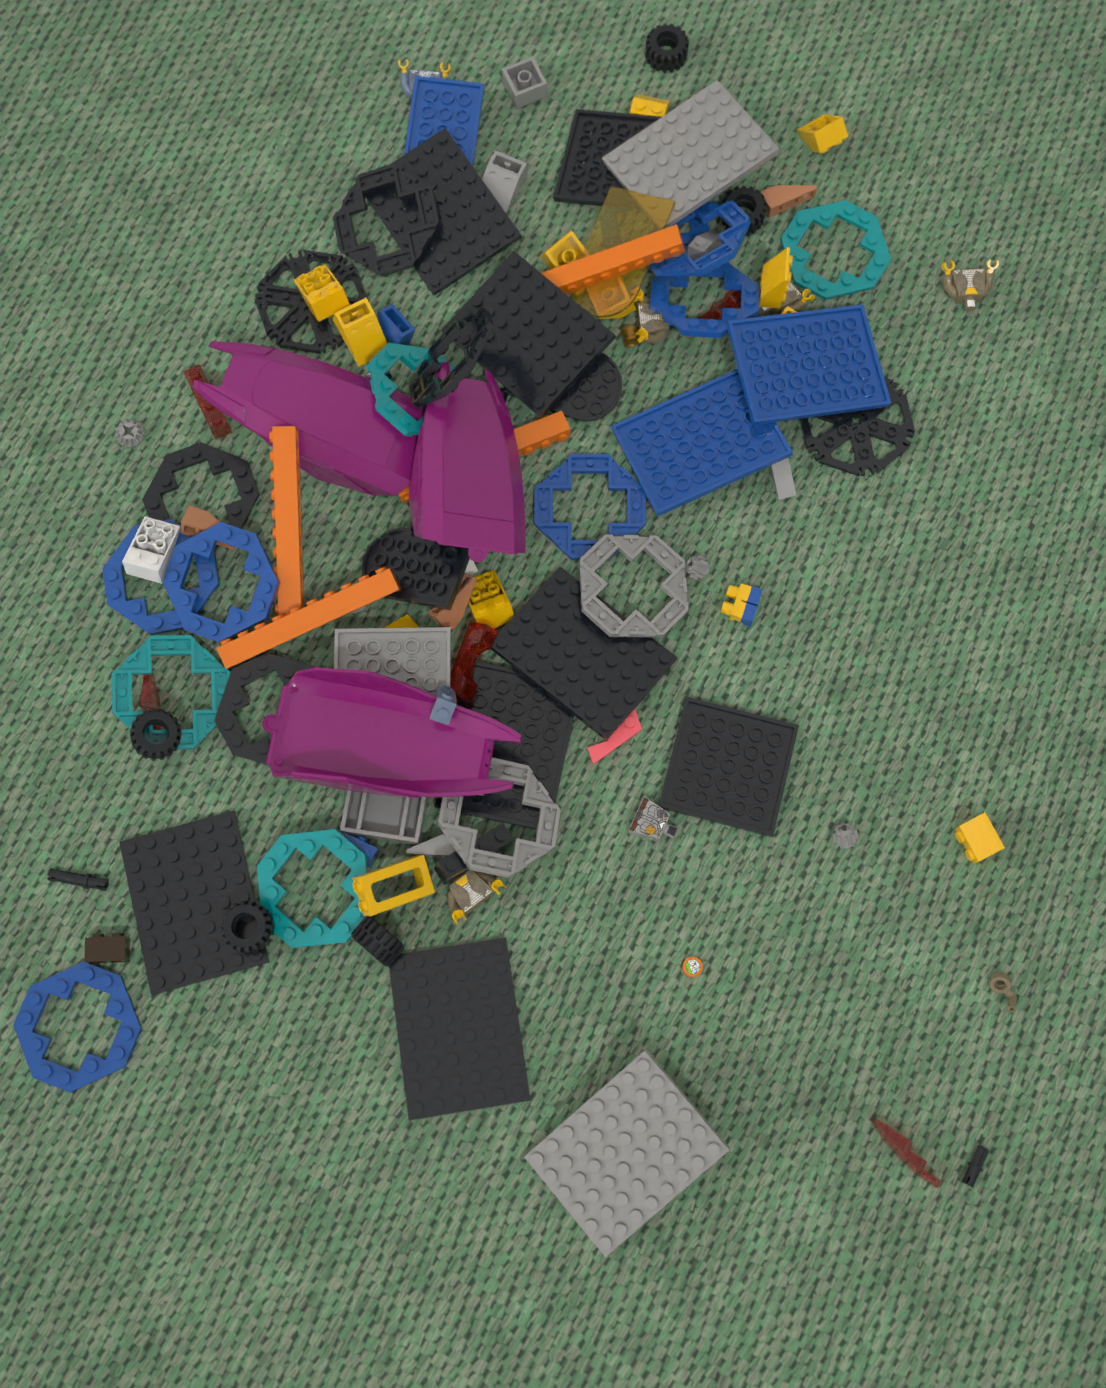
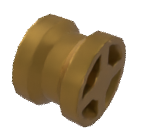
[621,325,640,347]

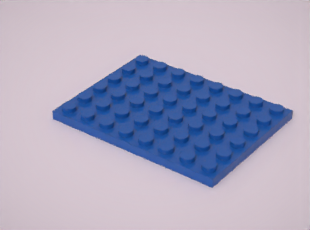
[726,304,892,425]
[611,369,793,517]

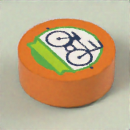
[682,957,703,977]

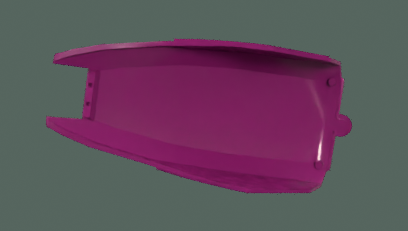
[193,341,427,496]
[409,362,526,562]
[262,667,522,798]

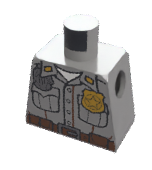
[628,797,677,842]

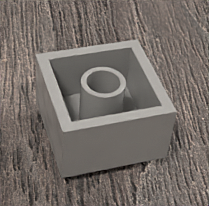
[502,57,548,109]

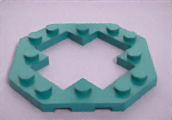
[780,200,891,300]
[367,343,454,436]
[112,635,231,750]
[257,829,368,948]

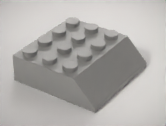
[340,791,429,846]

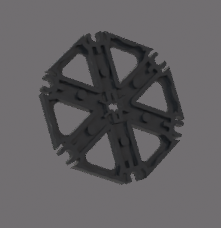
[254,250,369,354]
[800,377,915,477]

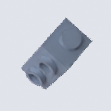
[429,685,457,725]

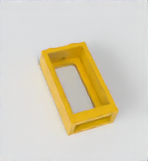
[352,855,435,916]

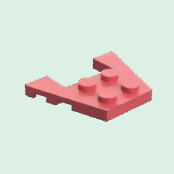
[588,709,642,765]

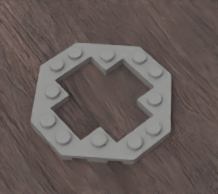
[579,535,689,637]
[437,758,561,878]

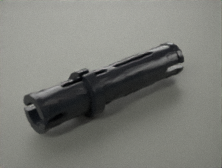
[47,868,109,891]

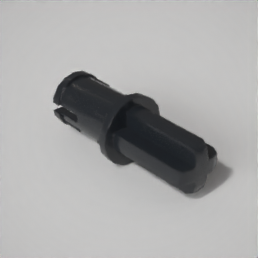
[961,1145,989,1188]

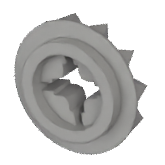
[115,419,145,447]

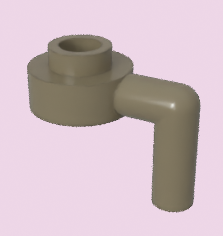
[990,972,1017,1013]

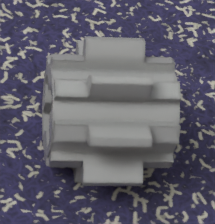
[685,555,710,580]
[833,823,858,849]

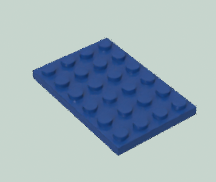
[404,76,485,166]

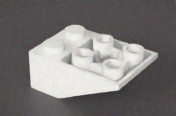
[122,517,181,584]

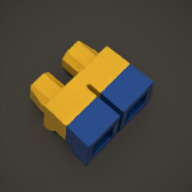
[721,584,763,627]

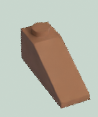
[760,185,817,218]
[181,505,236,550]
[428,573,477,630]

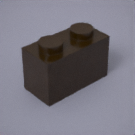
[84,933,130,964]

